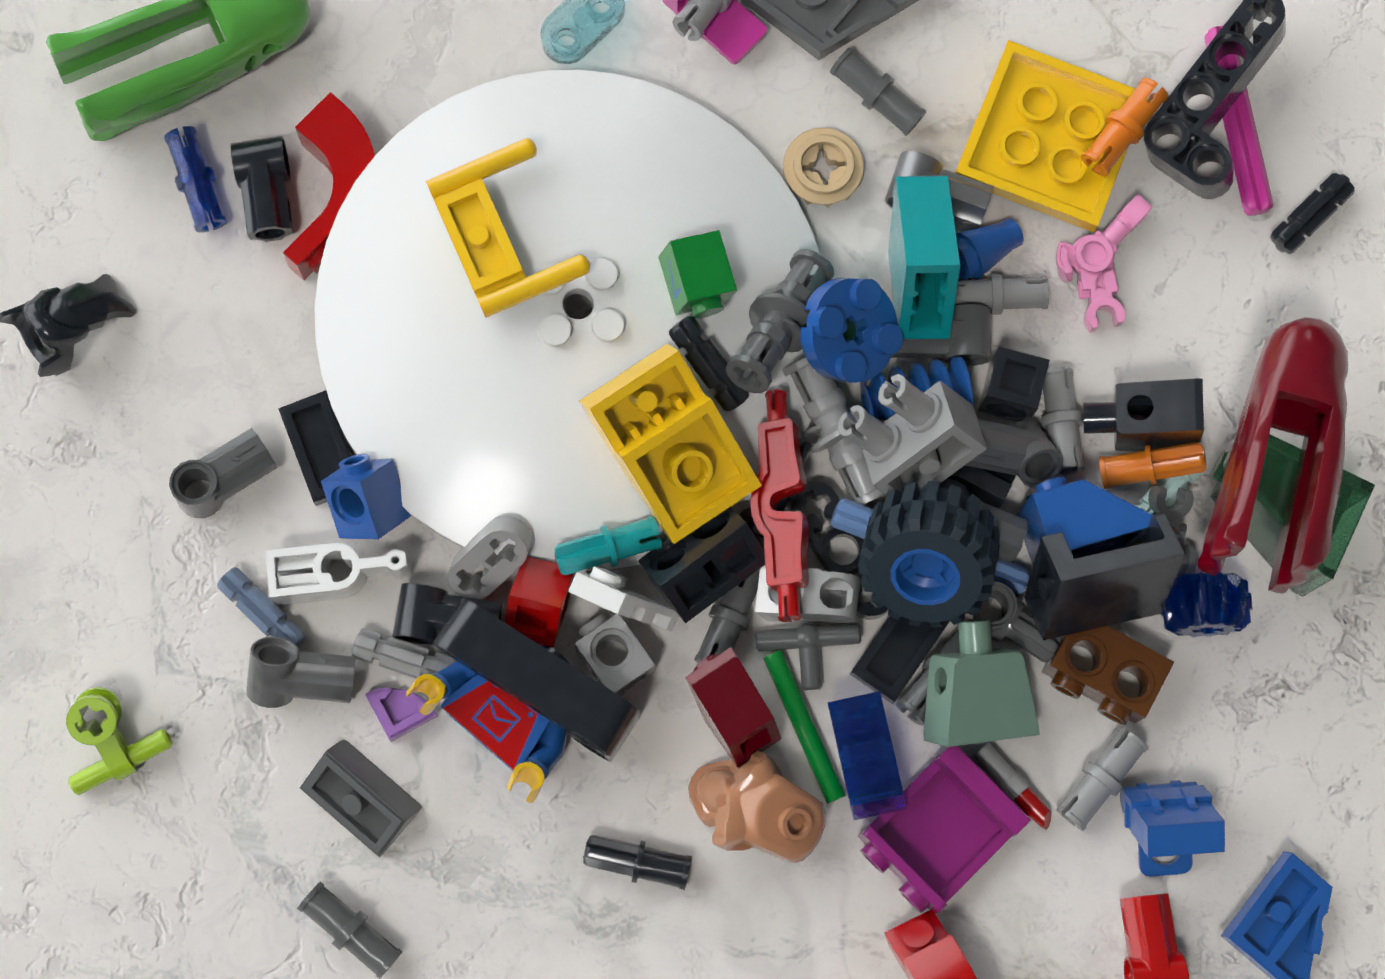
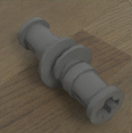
[726,249,835,393]

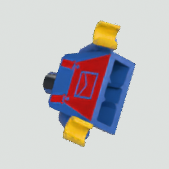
[406,645,570,803]

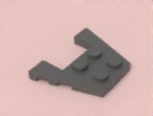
[741,0,919,60]

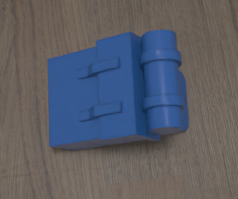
[1120,780,1225,877]

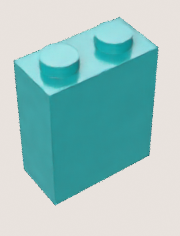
[888,176,960,339]

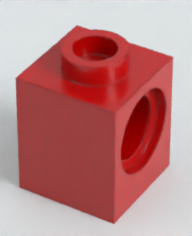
[504,556,574,647]

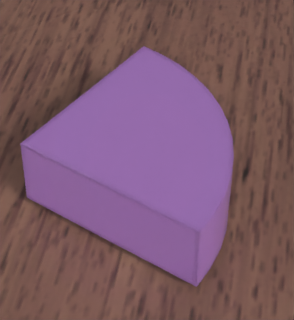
[365,688,438,742]

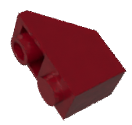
[685,647,782,767]

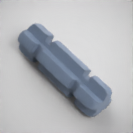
[217,567,306,647]

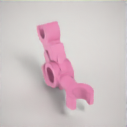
[1056,194,1153,332]

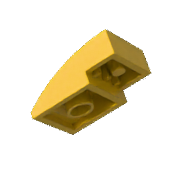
[579,344,762,544]

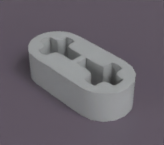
[447,516,532,599]

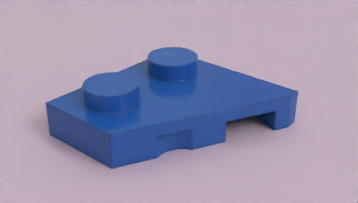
[1221,851,1333,979]

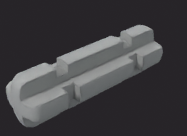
[352,629,456,679]

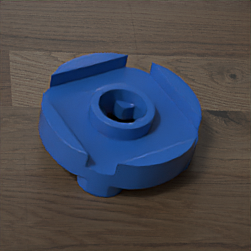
[800,278,903,383]

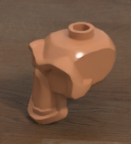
[688,751,826,863]

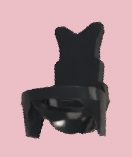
[0,274,136,377]

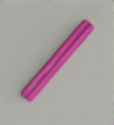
[1204,25,1274,216]

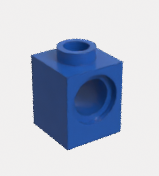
[321,454,411,540]

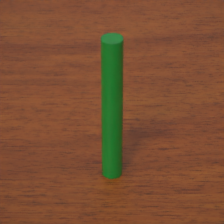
[763,650,846,804]

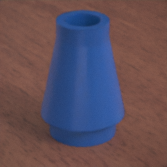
[956,218,1024,280]

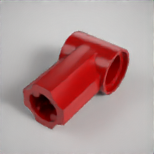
[1119,893,1189,979]

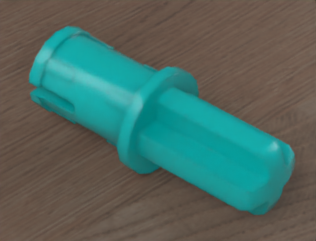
[554,516,662,575]

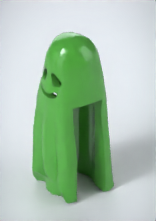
[46,0,310,141]

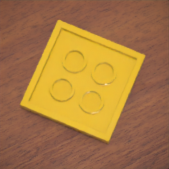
[955,40,1147,233]

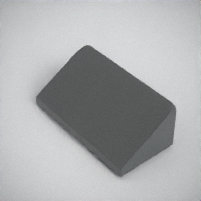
[300,740,422,857]

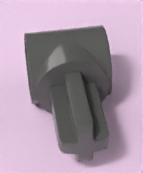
[964,581,1062,663]

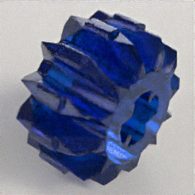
[1161,571,1253,638]

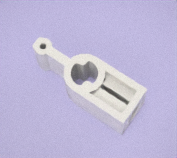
[265,543,412,606]

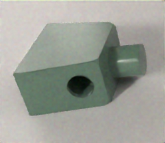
[923,619,1040,747]

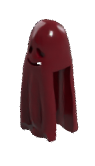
[1197,317,1348,594]

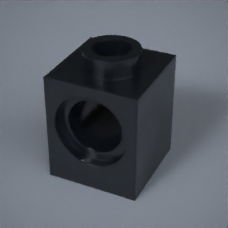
[978,346,1050,421]

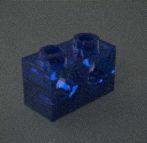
[827,691,906,820]

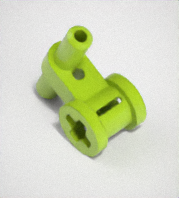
[66,687,173,795]

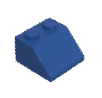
[1016,477,1152,566]

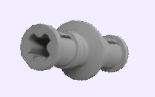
[782,357,884,505]

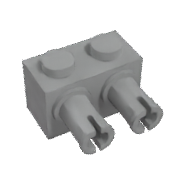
[838,374,987,494]

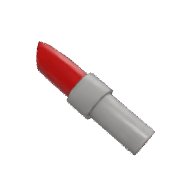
[973,742,1051,830]

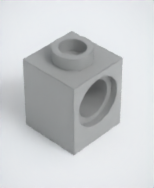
[575,614,655,696]

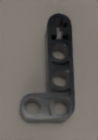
[1144,0,1286,199]
[432,598,640,762]

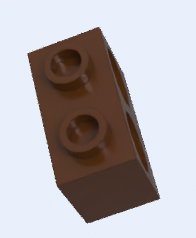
[1042,626,1174,725]

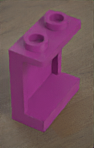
[858,746,1031,913]

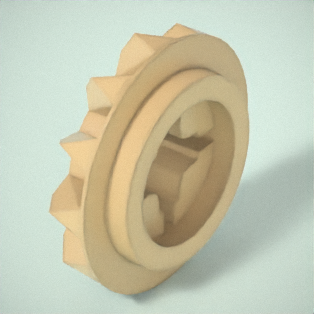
[783,128,864,208]

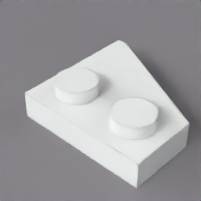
[568,566,678,631]

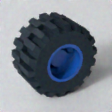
[858,481,1000,628]

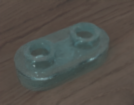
[540,0,626,64]

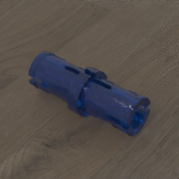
[164,126,227,233]

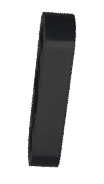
[791,482,889,620]

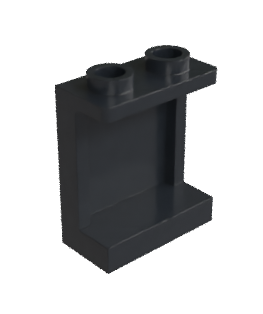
[1024,512,1186,640]

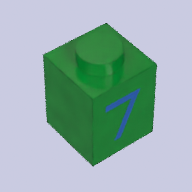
[658,230,737,318]

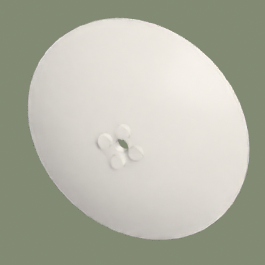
[315,70,820,573]

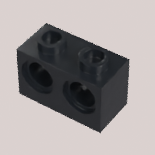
[638,507,765,624]

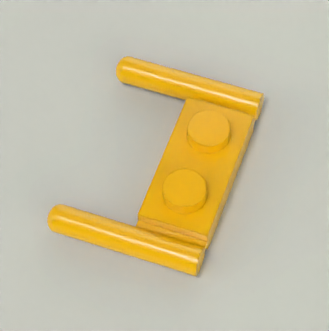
[425,138,590,318]

